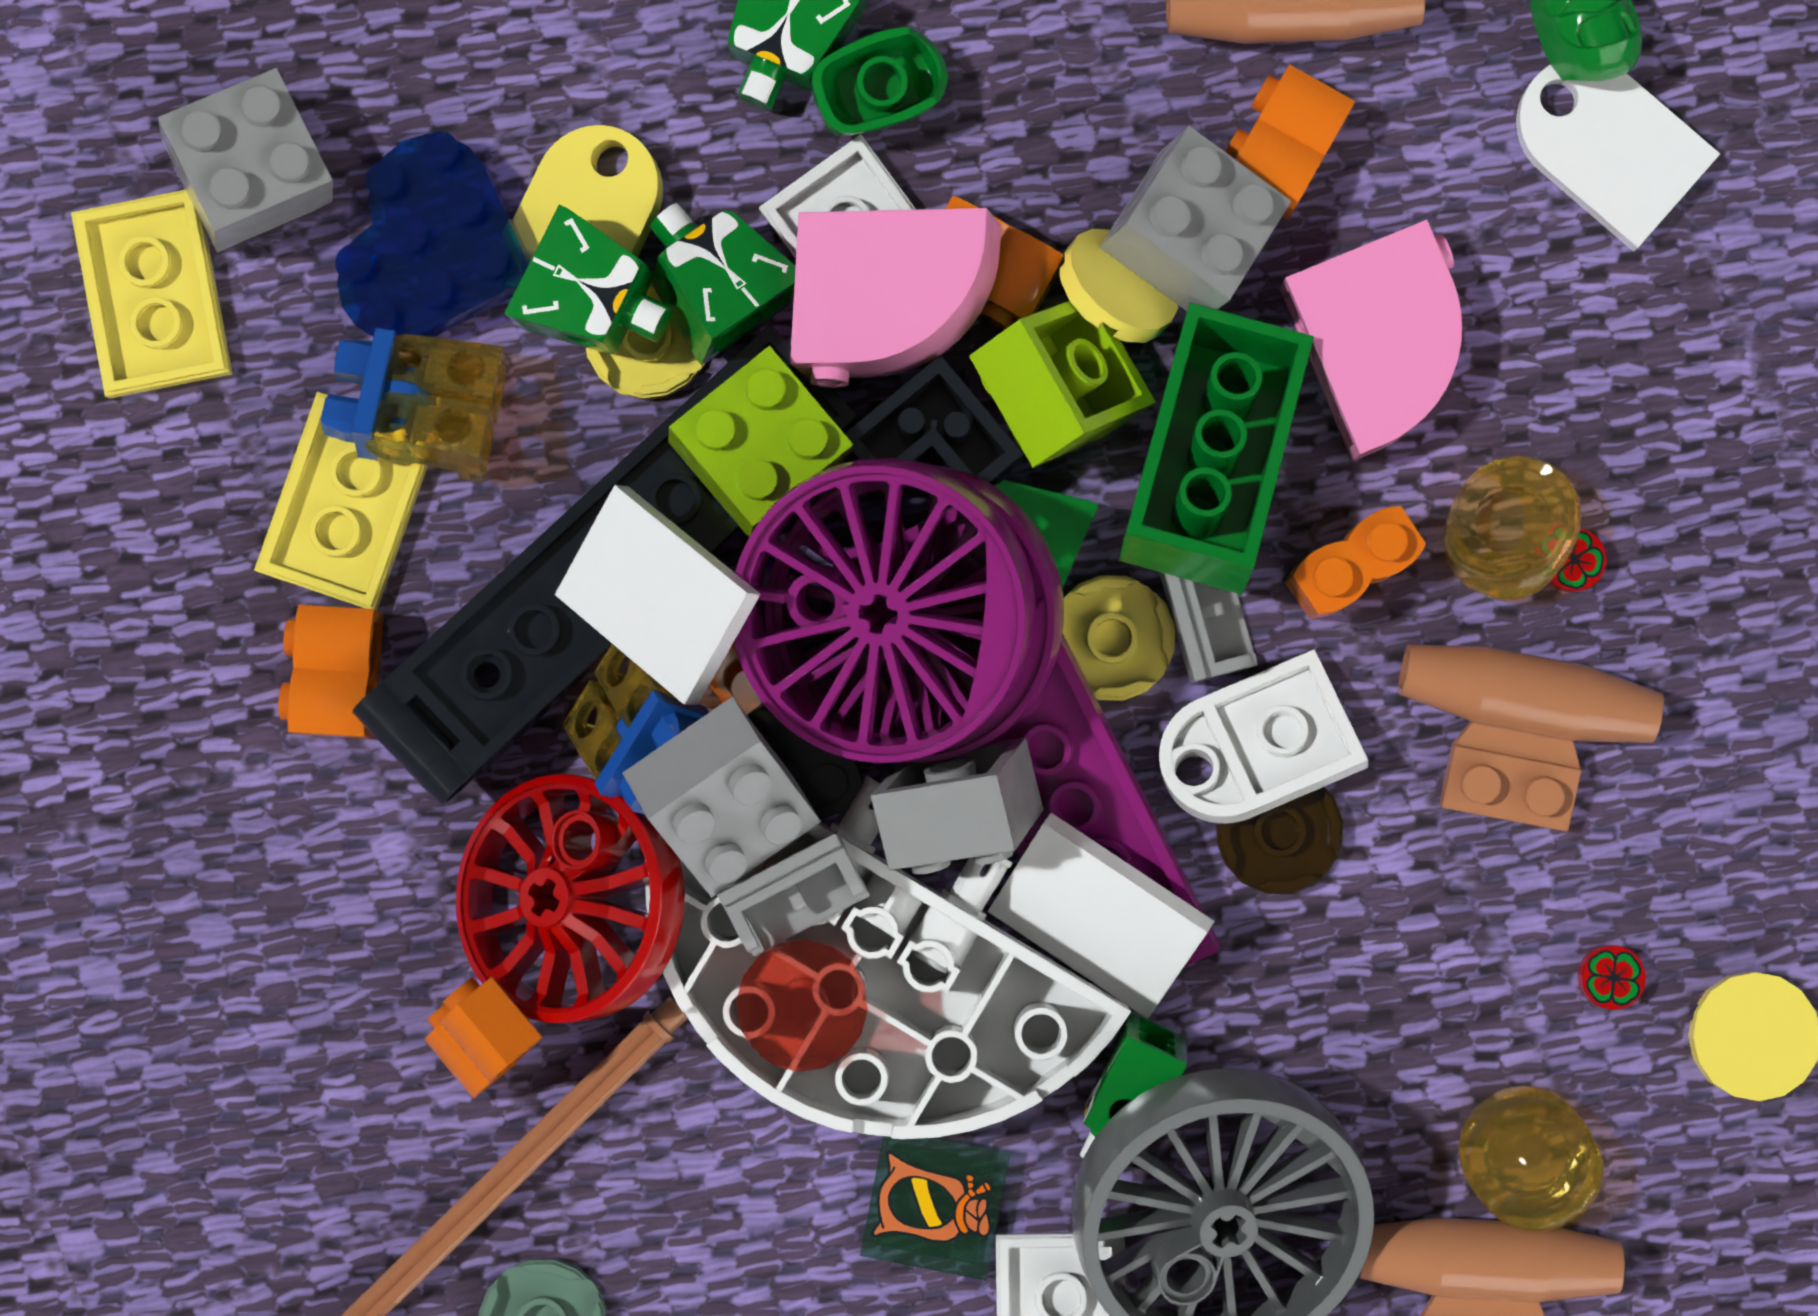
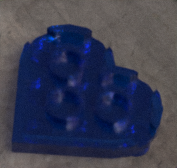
[335,131,531,346]

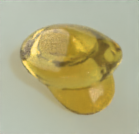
[1443,455,1582,601]
[1459,1086,1604,1232]

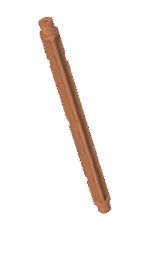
[341,996,688,1316]

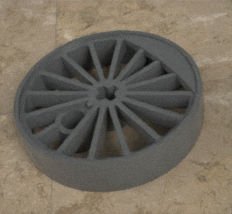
[1072,1068,1374,1316]

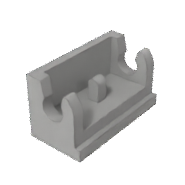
[1159,572,1258,684]
[717,831,870,957]

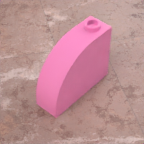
[790,208,1001,388]
[1279,220,1462,461]

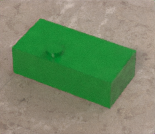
[1118,302,1314,595]

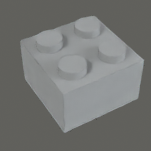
[158,68,333,253]
[1099,126,1291,311]
[622,696,821,898]
[870,737,1043,874]

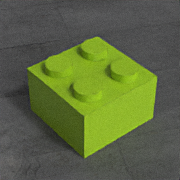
[969,301,1156,468]
[668,345,853,537]

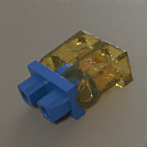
[321,328,507,483]
[562,644,709,815]

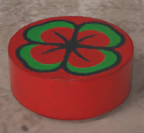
[1539,528,1607,593]
[1577,945,1646,1010]

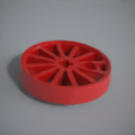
[456,774,685,1023]

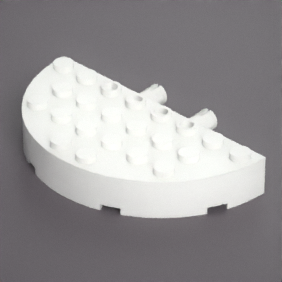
[645,775,1131,1139]

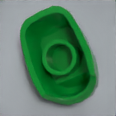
[1530,0,1642,81]
[811,27,948,136]

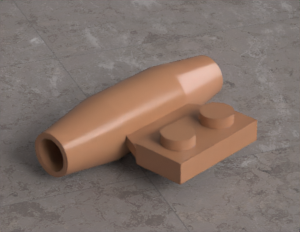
[1166,0,1425,44]
[1398,645,1664,832]
[1358,1217,1625,1316]

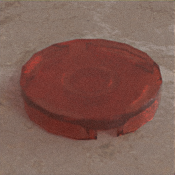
[736,938,868,1072]

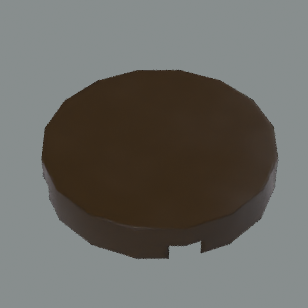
[1215,787,1343,894]

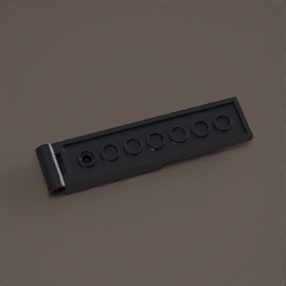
[352,324,858,807]

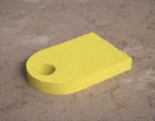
[486,125,663,291]

